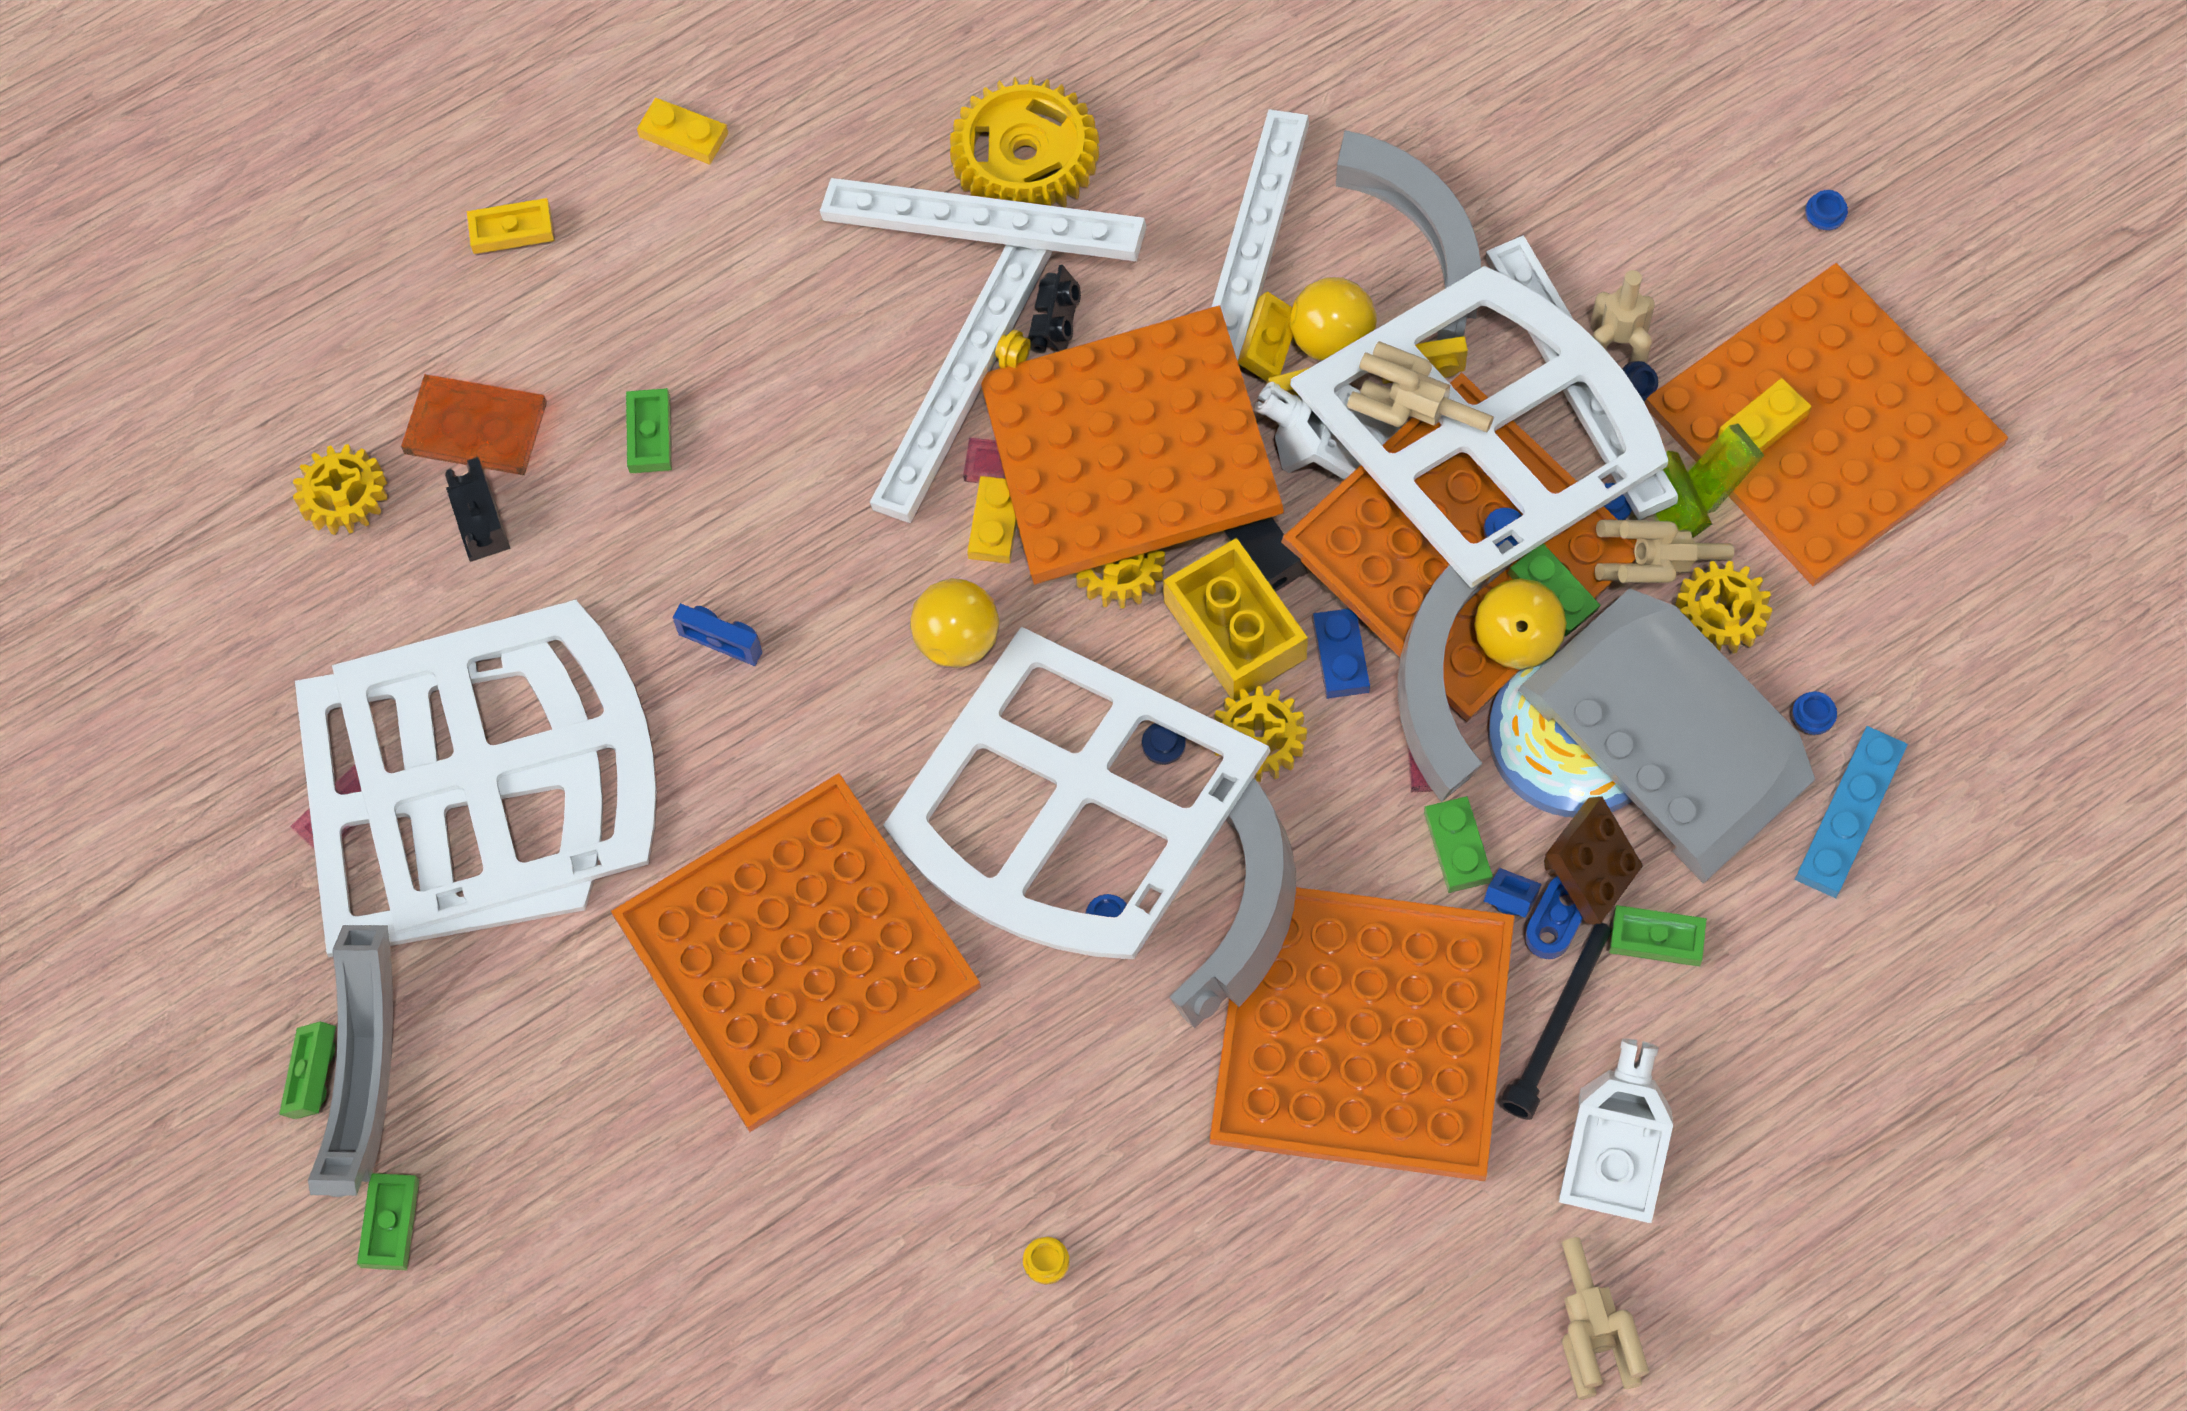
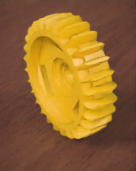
[950,76,1099,208]

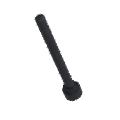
[1499,922,1612,1120]

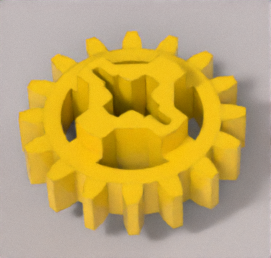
[293,444,387,535]
[1076,549,1165,609]
[1675,560,1772,653]
[1214,686,1307,782]

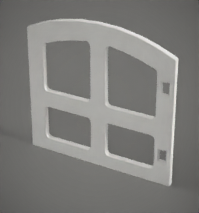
[1290,266,1669,588]
[332,600,657,935]
[883,627,1271,959]
[295,642,603,957]

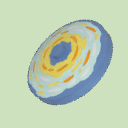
[1488,650,1632,818]

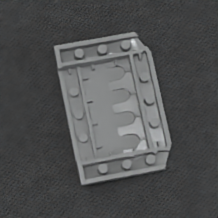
[1518,588,1815,884]

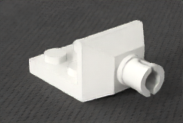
[1255,381,1408,480]
[1559,1039,1673,1223]

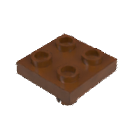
[1544,796,1643,924]

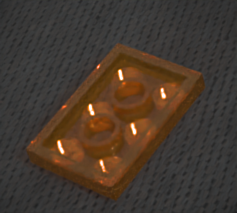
[401,374,547,476]

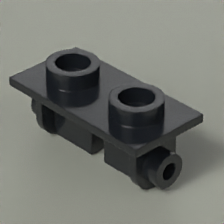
[1028,265,1081,353]

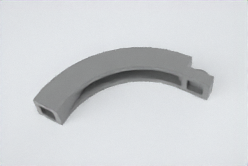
[1336,130,1481,340]
[1398,539,1514,802]
[1170,778,1296,1028]
[308,925,393,1197]

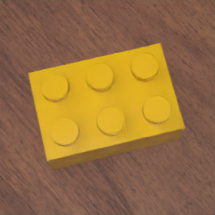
[1163,538,1308,701]

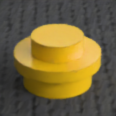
[995,329,1031,369]
[1023,1237,1069,1284]

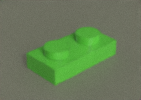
[626,388,672,473]
[1507,543,1601,637]
[1424,796,1493,893]
[1609,905,1707,967]
[279,1021,336,1119]
[357,1173,420,1271]

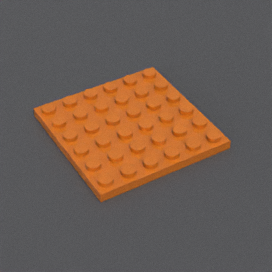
[1645,263,2008,586]
[981,305,1284,585]
[1281,372,1637,722]
[611,773,981,1133]
[1210,887,1515,1181]

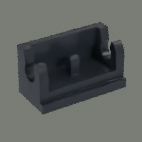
[445,457,511,562]
[1224,517,1308,592]

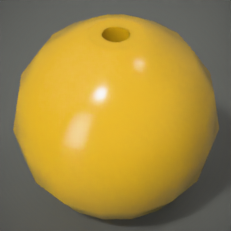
[1290,277,1377,361]
[910,578,1000,668]
[1474,578,1567,670]

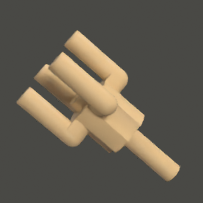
[1590,270,1655,363]
[1347,341,1494,432]
[1595,520,1734,583]
[1562,1237,1649,1400]

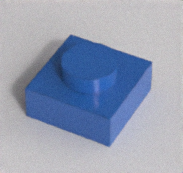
[1484,868,1542,918]

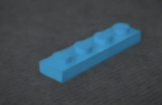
[1794,726,1908,899]

